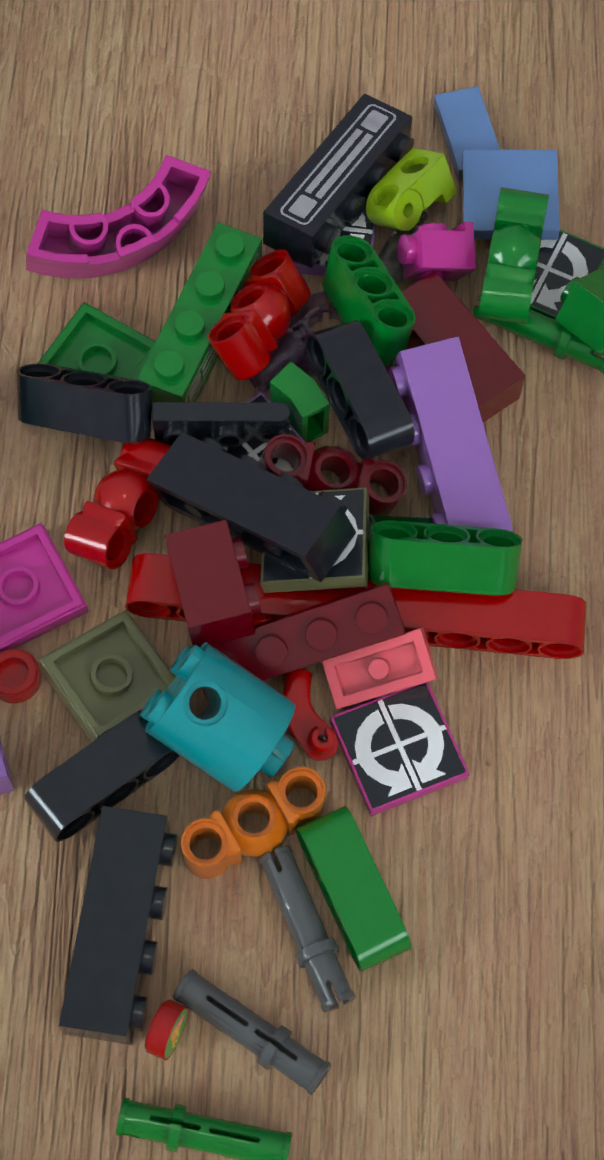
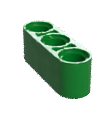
[322,235,416,366]
[368,520,523,595]
[295,806,412,972]

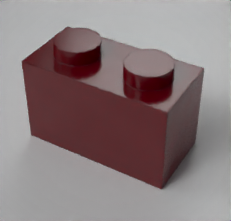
[165,520,261,647]

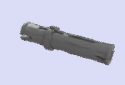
[259,846,356,1012]
[173,969,331,1095]

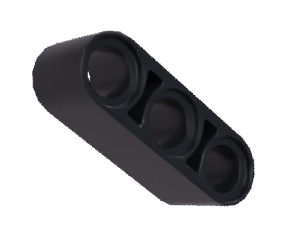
[306,320,415,460]
[17,363,152,443]
[24,709,180,842]

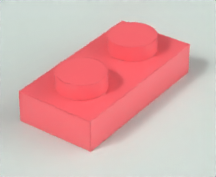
[322,628,439,709]

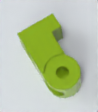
[366,148,457,231]

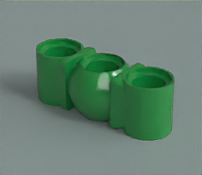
[478,187,549,324]

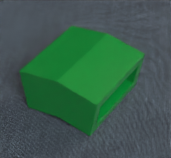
[270,361,330,442]

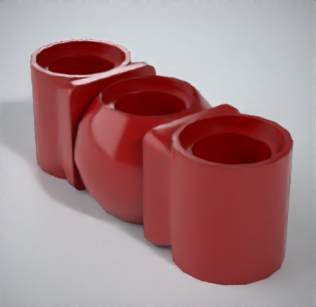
[208,250,311,380]
[64,438,172,569]

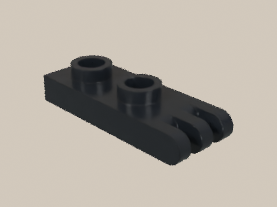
[152,402,290,448]

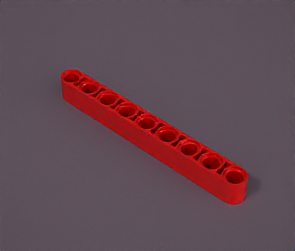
[125,553,586,659]

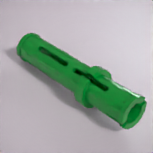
[473,292,604,374]
[116,1097,292,1160]

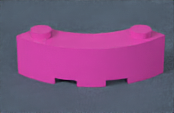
[26,155,211,279]

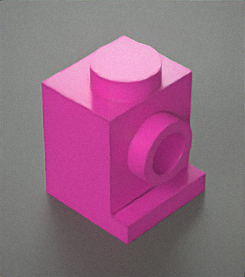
[397,222,476,281]

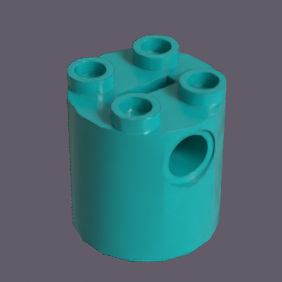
[140,642,296,792]

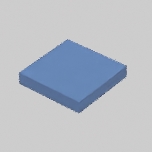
[462,149,560,240]

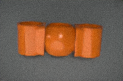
[181,766,326,879]

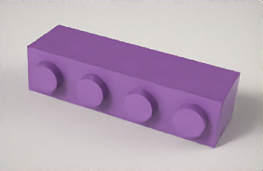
[389,336,514,532]

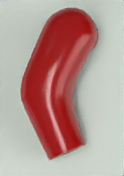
[282,669,338,761]

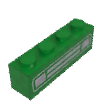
[136,222,262,412]

